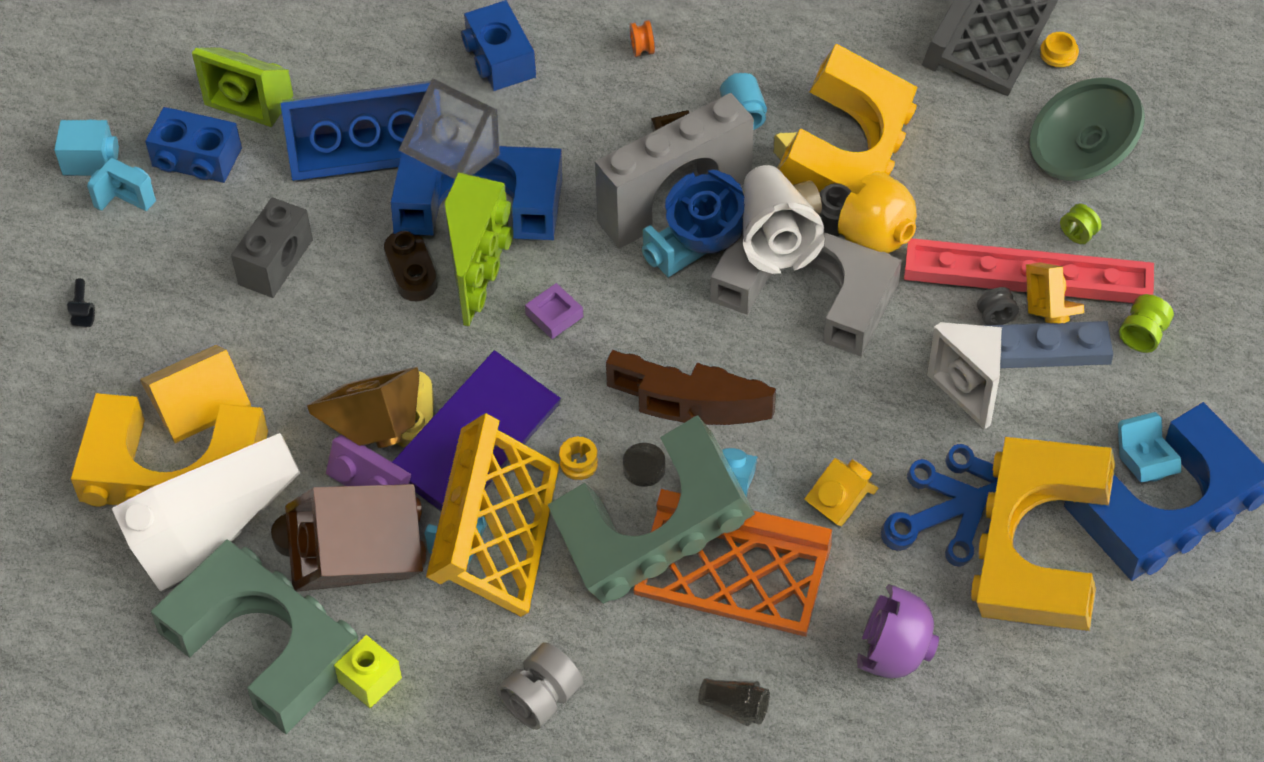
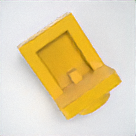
[804,458,879,527]

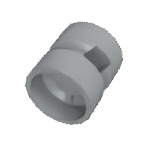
[497,642,584,730]

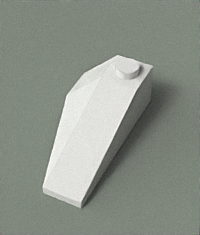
[111,433,300,592]

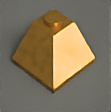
[307,367,420,448]

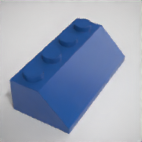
[280,80,446,181]

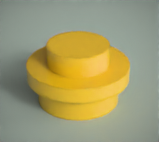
[1040,32,1079,67]

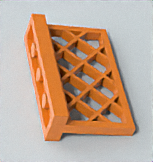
[633,489,832,637]

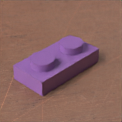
[326,434,411,486]

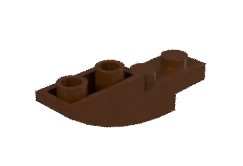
[606,350,776,425]

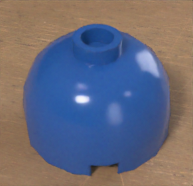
[665,170,745,253]

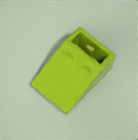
[445,172,513,326]

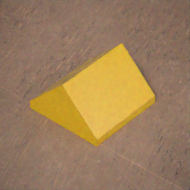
[140,345,251,443]

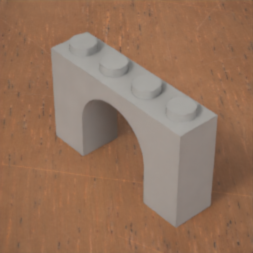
[595,93,754,249]
[710,232,901,357]

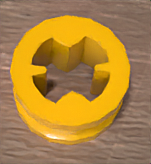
[559,436,598,480]

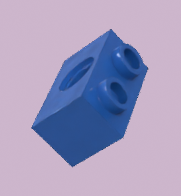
[461,0,536,91]

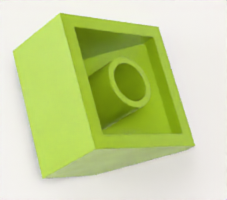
[192,47,293,127]

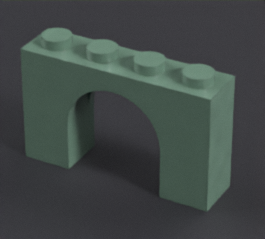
[548,415,755,604]
[150,539,359,734]

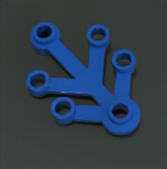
[881,444,998,567]

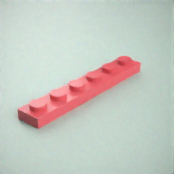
[904,238,1154,303]

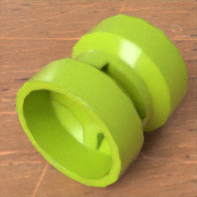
[1119,294,1174,353]

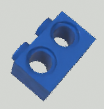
[145,107,242,183]

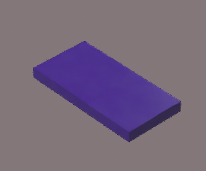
[392,350,561,511]

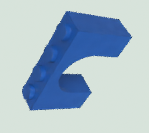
[391,142,562,240]
[1064,402,1264,581]

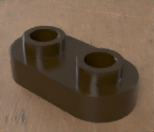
[384,231,437,302]

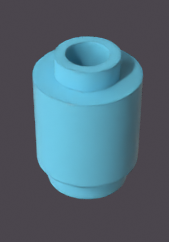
[720,73,767,130]

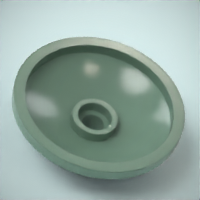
[1030,78,1145,181]

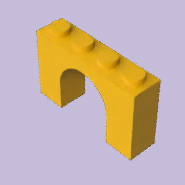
[777,44,918,194]
[71,393,268,507]
[971,437,1115,631]

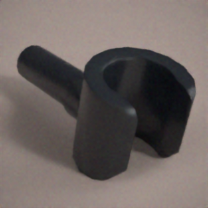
[67,278,95,327]

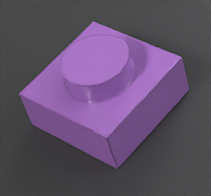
[525,283,583,339]

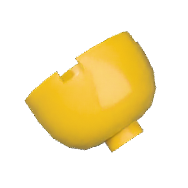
[838,172,917,254]

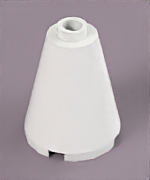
[743,165,825,274]

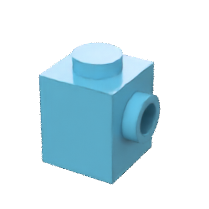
[54,119,119,176]

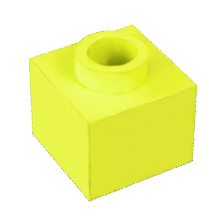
[334,635,402,708]

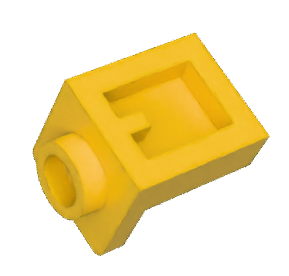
[1026,262,1084,323]

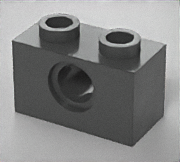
[231,197,313,298]

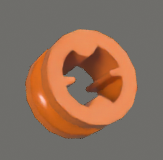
[629,20,655,57]

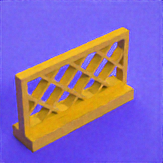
[426,413,559,617]

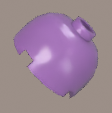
[857,584,939,679]

